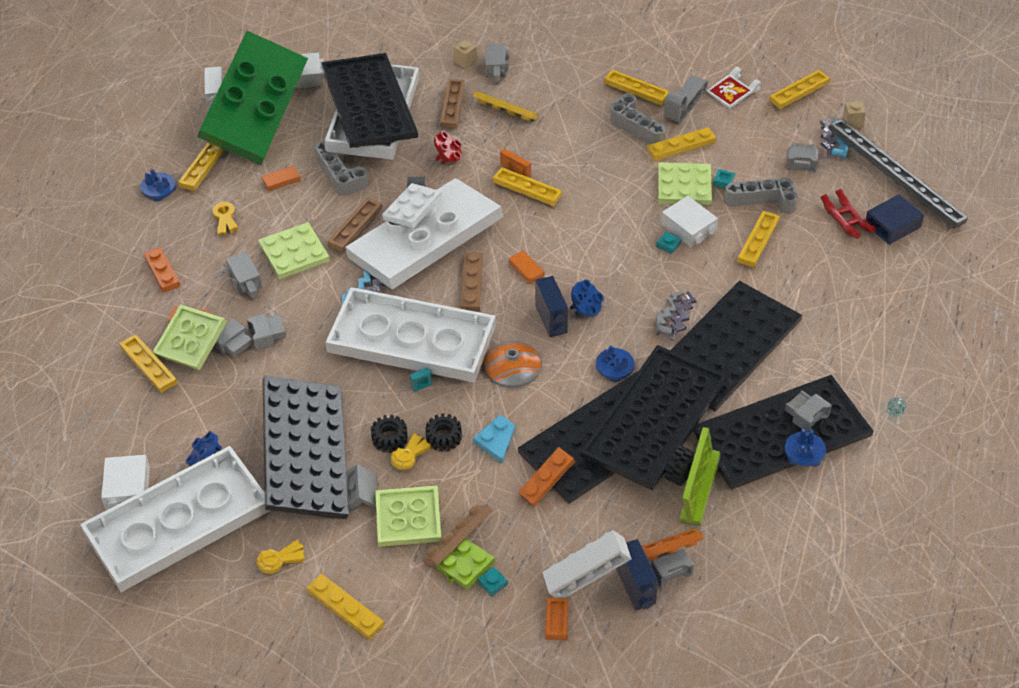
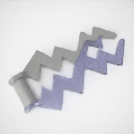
[655,291,697,340]

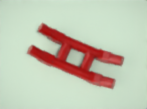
[820,189,876,239]

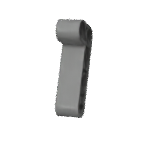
[664,75,708,123]
[610,94,666,144]
[315,141,369,196]
[724,178,798,214]

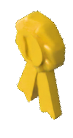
[212,202,238,236]
[391,433,431,470]
[256,539,305,574]

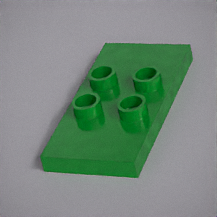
[197,30,308,165]

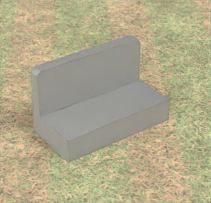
[346,465,377,510]

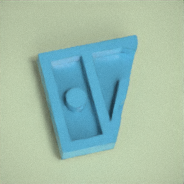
[473,414,515,463]

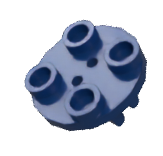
[140,169,176,202]
[570,279,604,317]
[596,345,635,382]
[785,429,826,467]
[186,431,222,466]

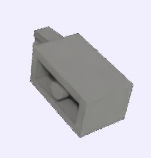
[485,44,509,83]
[225,252,262,300]

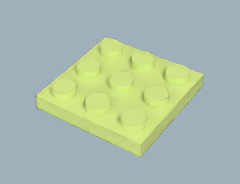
[658,162,712,205]
[258,222,330,280]
[152,304,227,371]
[376,486,442,547]

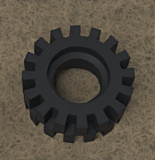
[425,413,462,452]
[371,415,408,453]
[664,446,696,486]

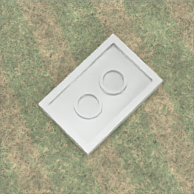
[382,183,442,229]

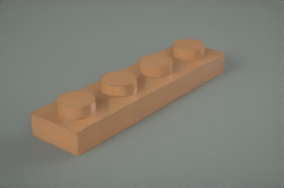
[440,79,465,128]
[327,197,383,252]
[461,252,483,312]
[422,504,492,567]

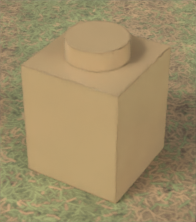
[454,40,477,70]
[842,101,866,128]

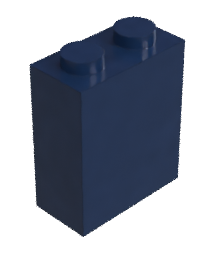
[866,194,924,245]
[535,276,568,337]
[616,539,658,610]

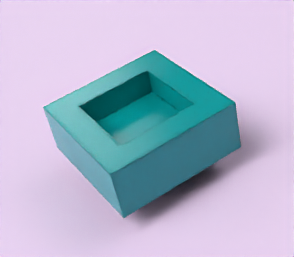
[713,169,735,188]
[656,232,681,254]
[410,368,432,392]
[478,567,508,597]

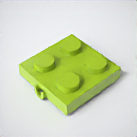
[435,538,496,590]

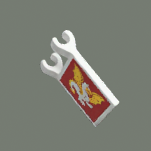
[706,67,761,109]

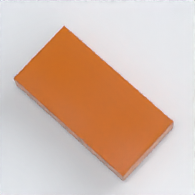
[262,166,301,191]
[509,250,544,284]
[545,598,569,641]

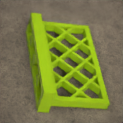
[680,427,720,526]

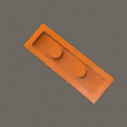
[143,247,181,293]
[518,447,575,507]
[642,528,703,561]

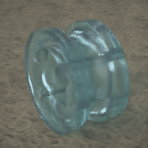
[886,398,906,417]

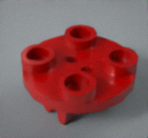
[434,131,462,164]

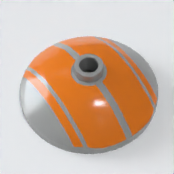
[484,341,541,388]

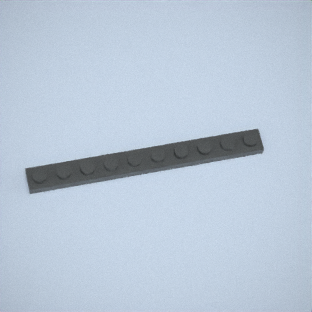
[828,119,968,229]

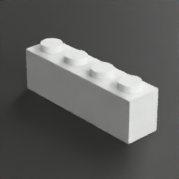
[543,530,631,598]

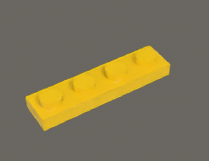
[604,69,670,106]
[769,70,830,109]
[473,90,539,121]
[647,127,716,161]
[178,142,225,191]
[493,167,562,206]
[737,211,780,268]
[119,334,177,393]
[306,573,385,641]

